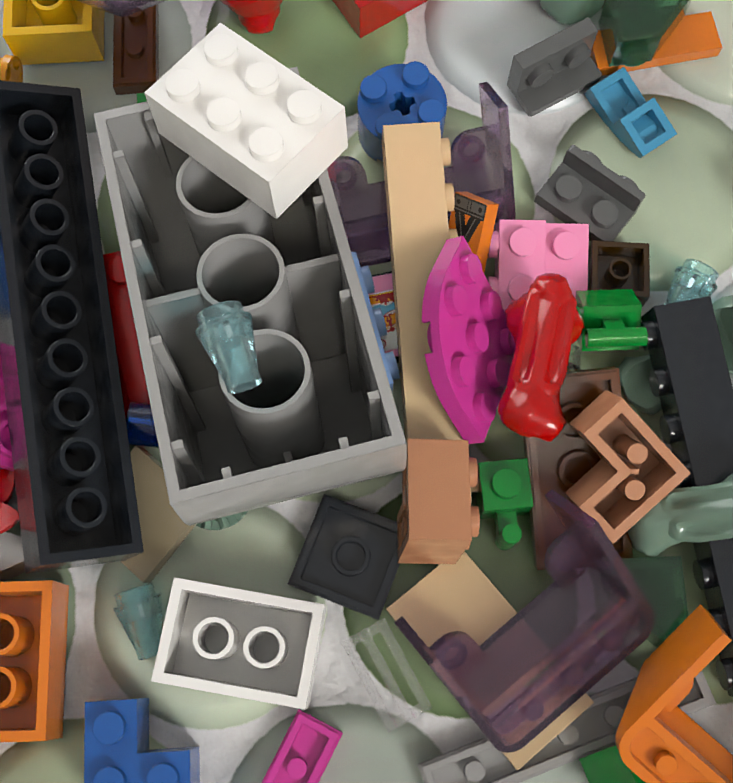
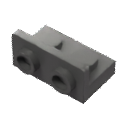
[507,17,602,116]
[534,145,646,242]

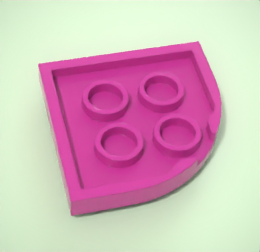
[422,236,516,444]

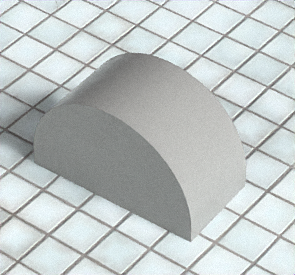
[94,67,407,526]

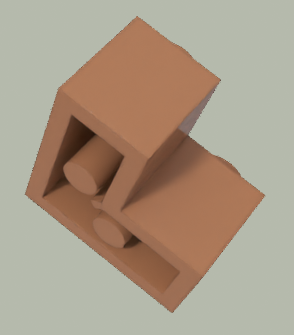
[565,390,691,544]
[397,438,480,564]

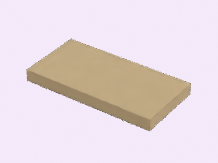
[386,551,594,771]

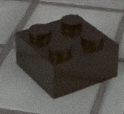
[588,240,650,307]

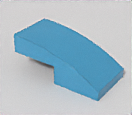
[584,67,677,158]

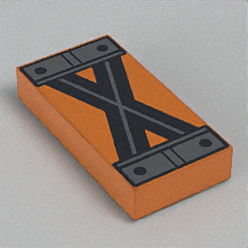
[449,191,499,273]

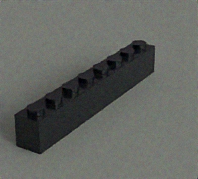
[640,296,733,697]

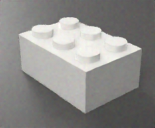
[144,23,348,219]
[151,577,327,710]

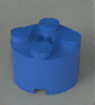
[357,61,447,161]

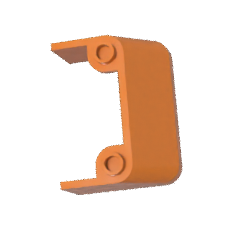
[615,604,733,783]

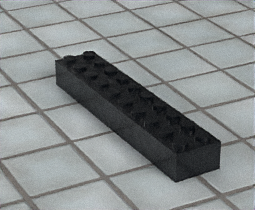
[0,80,144,574]

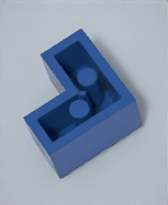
[84,698,200,783]

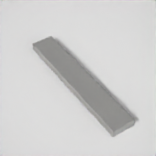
[418,671,716,783]

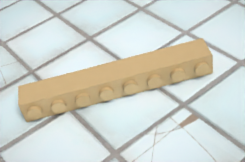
[382,122,479,503]

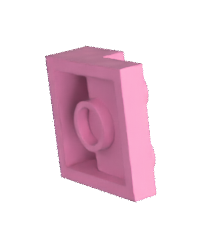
[487,219,589,311]

